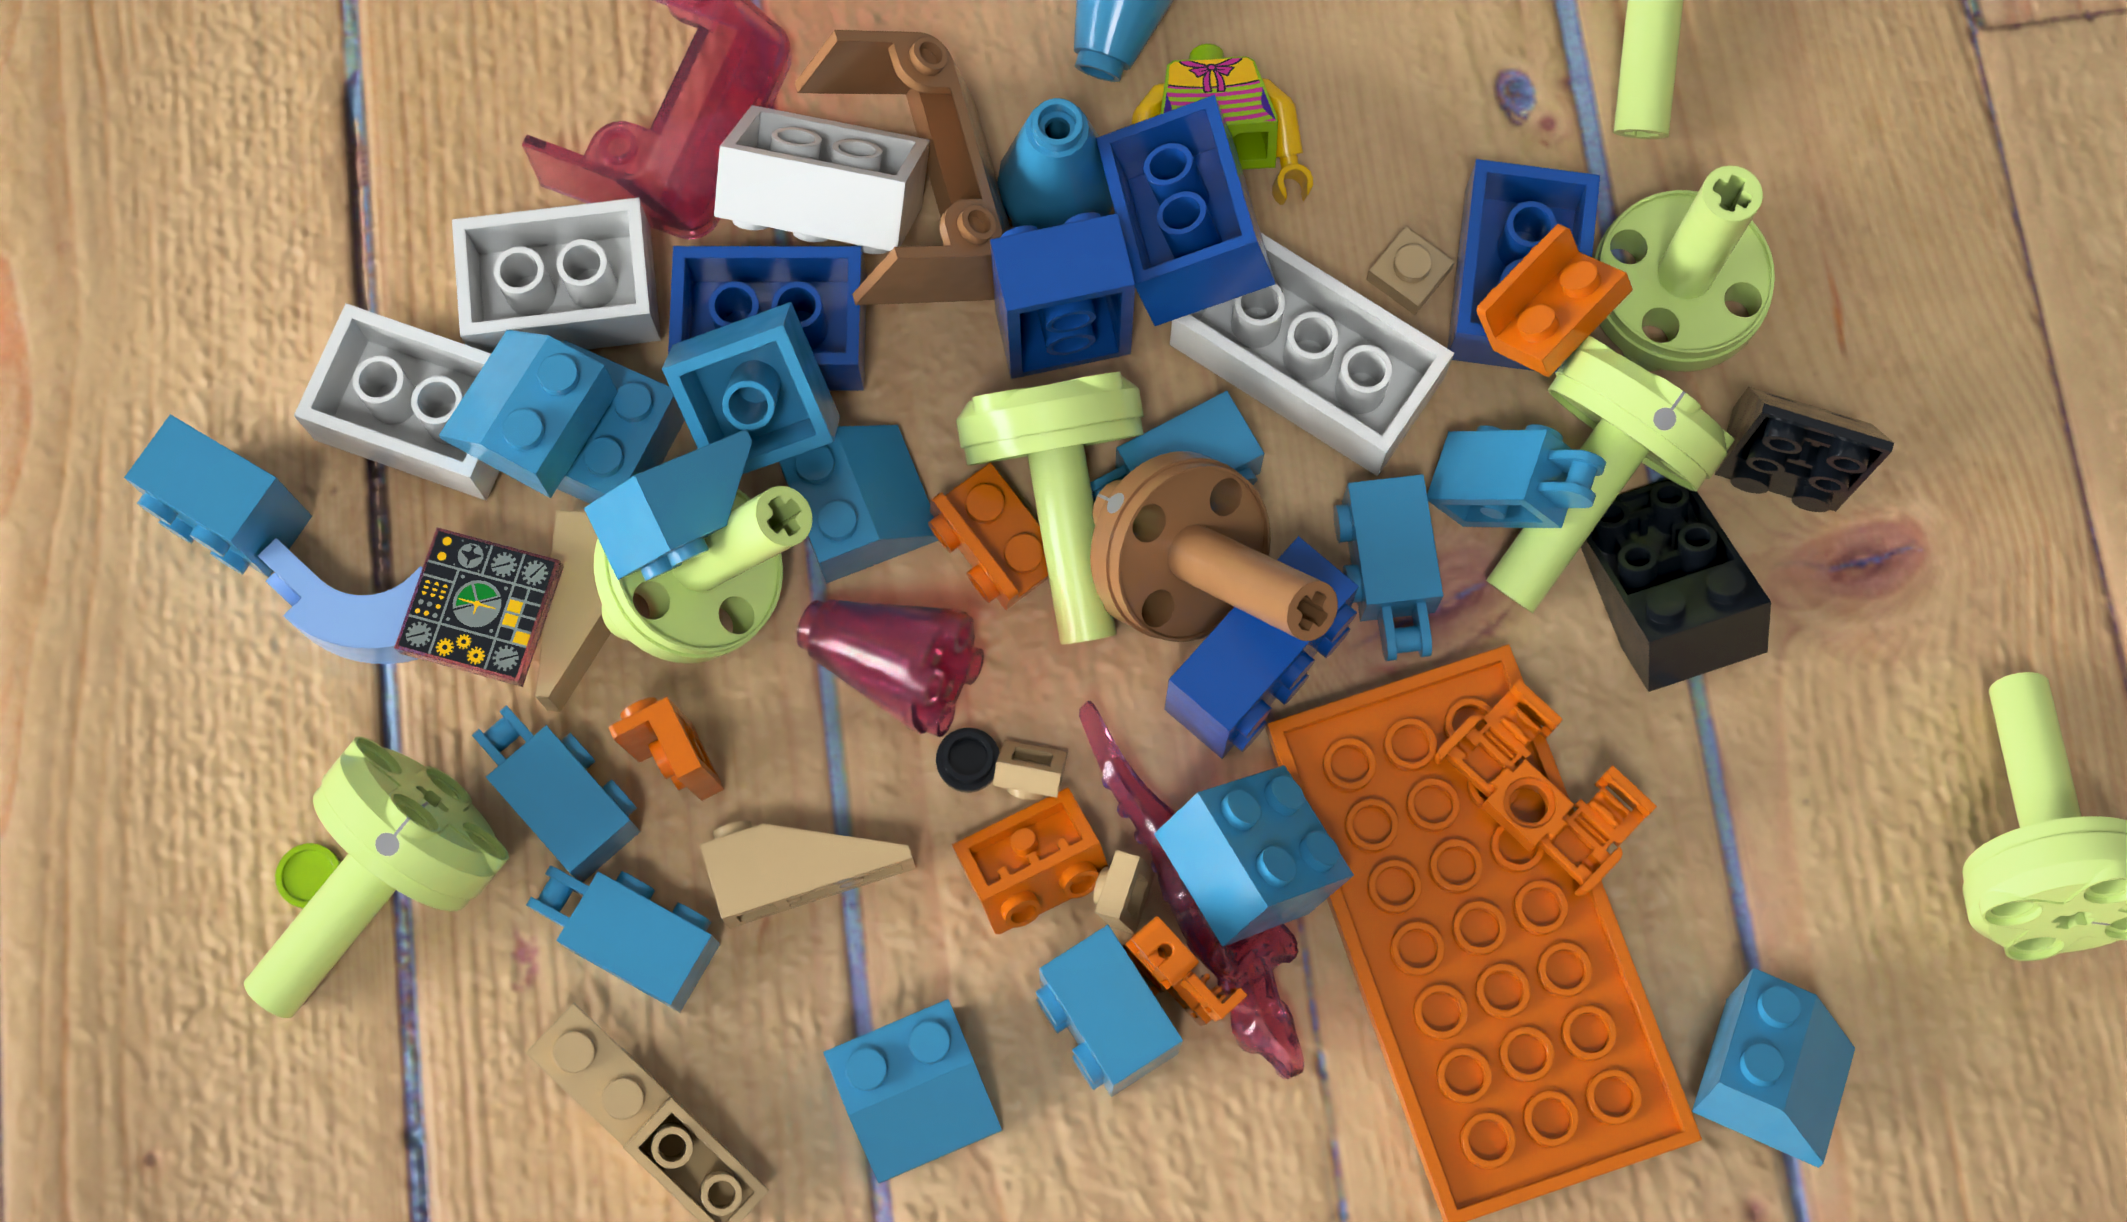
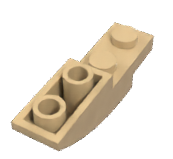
[525,1003,769,1222]

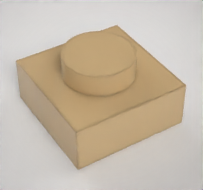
[1366,226,1455,315]
[993,740,1068,800]
[1094,850,1155,934]

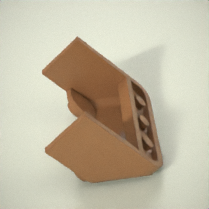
[795,30,1011,305]

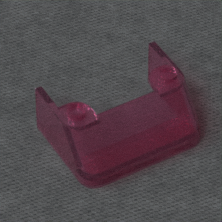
[522,0,792,240]

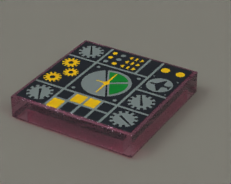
[394,527,564,687]

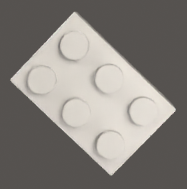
[714,105,930,254]
[452,197,661,354]
[294,303,499,501]

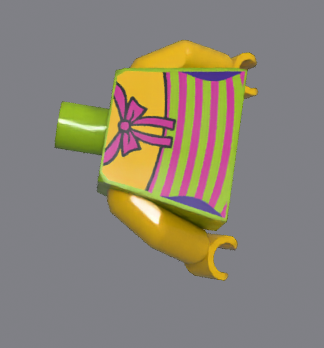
[1131,44,1313,205]

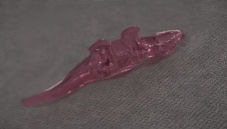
[1079,701,1304,1079]

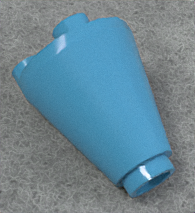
[1074,0,1174,82]
[997,98,1113,229]

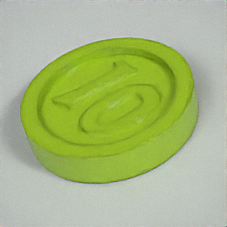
[275,843,341,909]

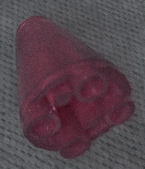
[797,599,984,737]

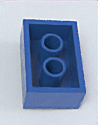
[1096,95,1276,326]
[1447,159,1600,374]
[990,212,1135,379]
[668,246,867,391]
[1164,536,1359,759]

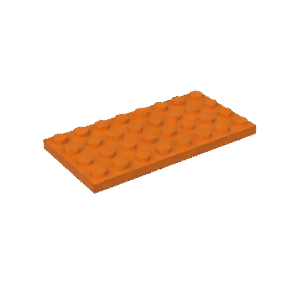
[1265,644,1702,1222]

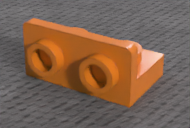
[1476,224,1633,378]
[928,462,1049,610]
[608,697,724,801]
[952,787,1108,934]

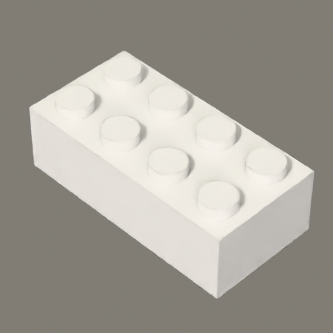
[1170,233,1454,477]

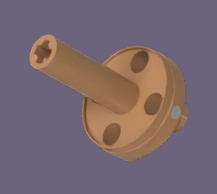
[1090,451,1338,642]

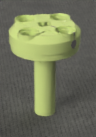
[1614,0,1683,139]
[1592,165,1775,372]
[1486,336,1735,613]
[956,372,1144,644]
[594,486,812,663]
[1962,672,2127,961]
[244,737,509,1018]

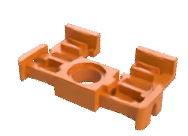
[1434,679,1657,896]
[1122,916,1247,1026]

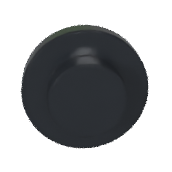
[936,728,1000,793]

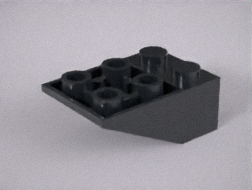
[1715,386,1894,512]
[1581,479,1771,692]

